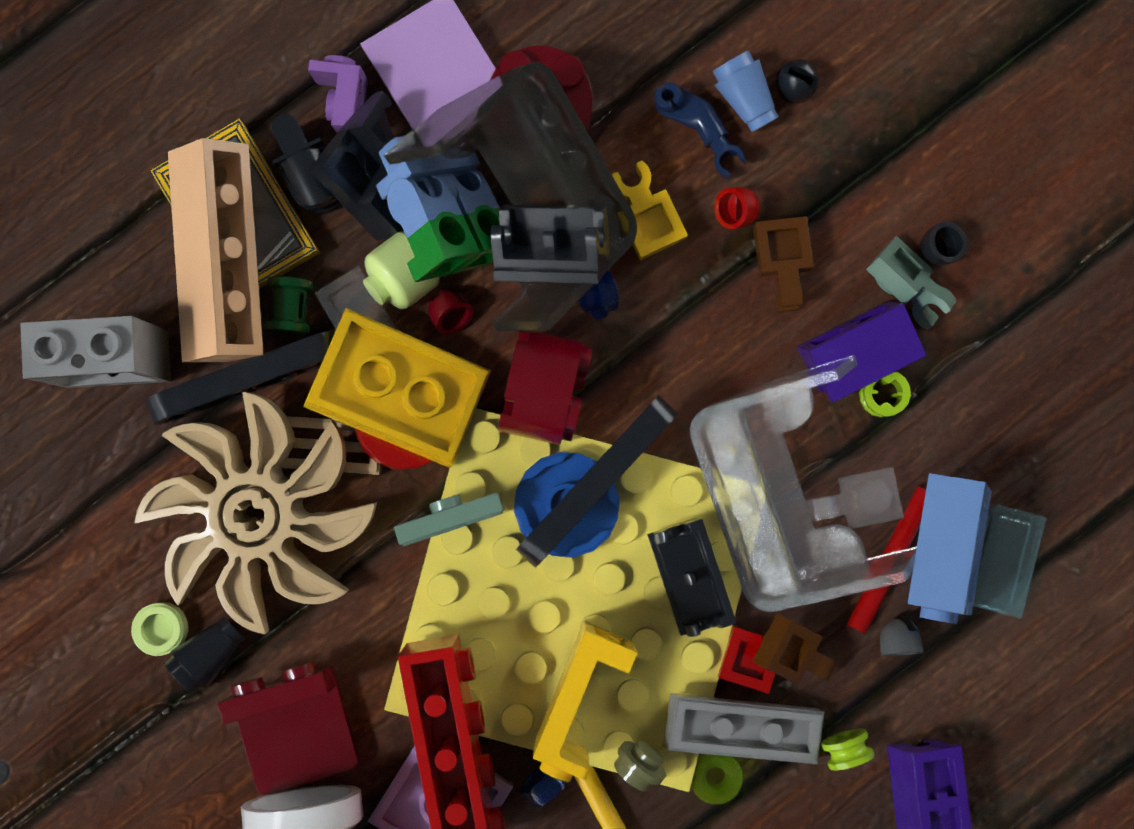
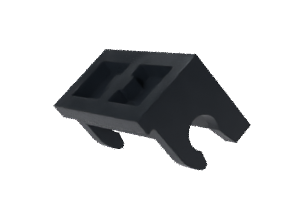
[491,205,612,284]
[647,518,737,637]

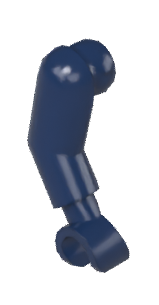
[654,82,746,179]

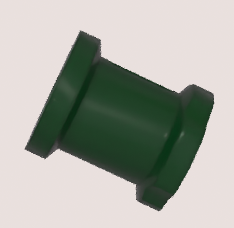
[264,277,315,335]

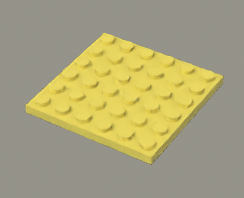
[384,408,768,792]

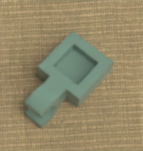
[866,236,956,330]

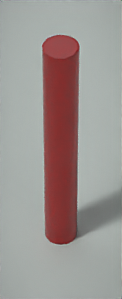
[846,486,926,634]

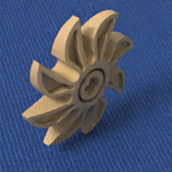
[135,392,377,634]

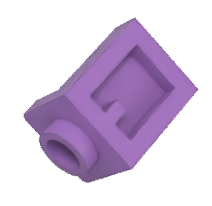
[308,55,368,132]

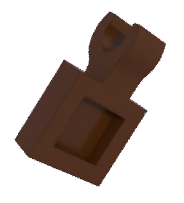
[753,216,814,313]
[753,613,838,684]

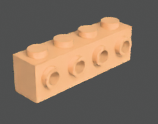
[168,138,263,362]

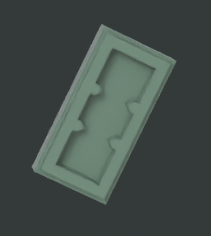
[394,492,505,547]

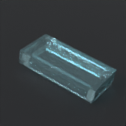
[973,504,1047,619]

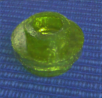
[691,754,743,804]

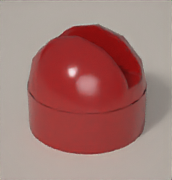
[714,186,761,229]

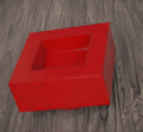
[717,625,775,694]

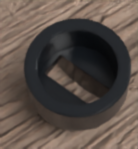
[776,59,819,104]
[920,222,967,266]

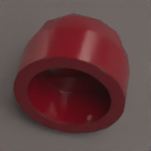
[427,289,474,335]

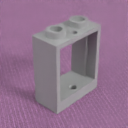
[20,316,171,388]

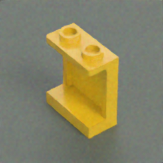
[533,621,638,782]

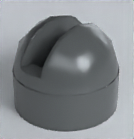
[879,618,924,656]

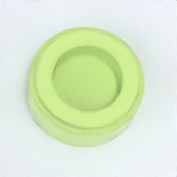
[131,602,188,656]

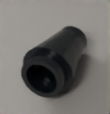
[164,616,245,694]

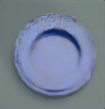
[519,766,568,808]

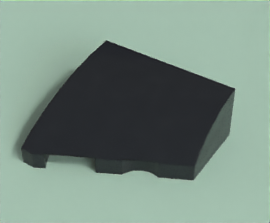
[310,91,404,240]

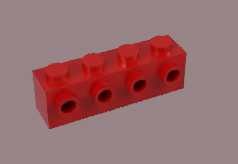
[397,634,505,829]

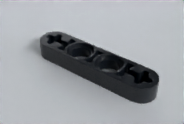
[145,330,336,425]
[515,395,679,568]

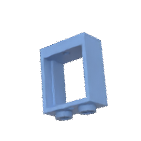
[907,473,992,624]

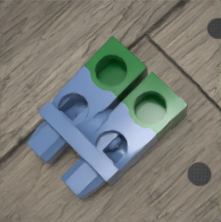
[376,131,500,282]

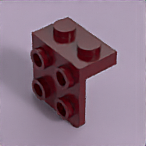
[217,661,359,795]

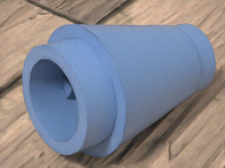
[712,50,779,132]

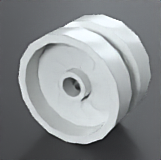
[241,785,364,829]

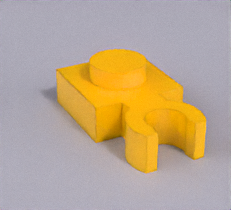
[611,161,688,261]

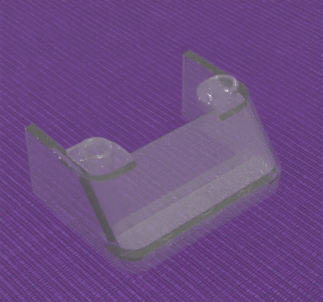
[690,355,917,612]

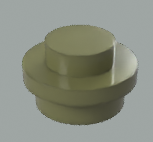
[614,740,666,791]

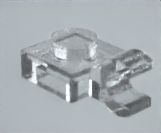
[806,467,904,529]

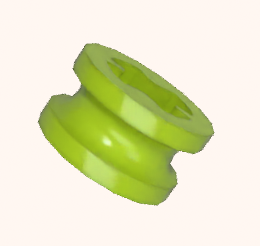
[859,371,911,418]
[821,728,875,771]

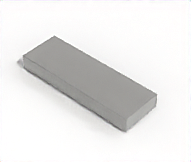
[663,693,825,764]

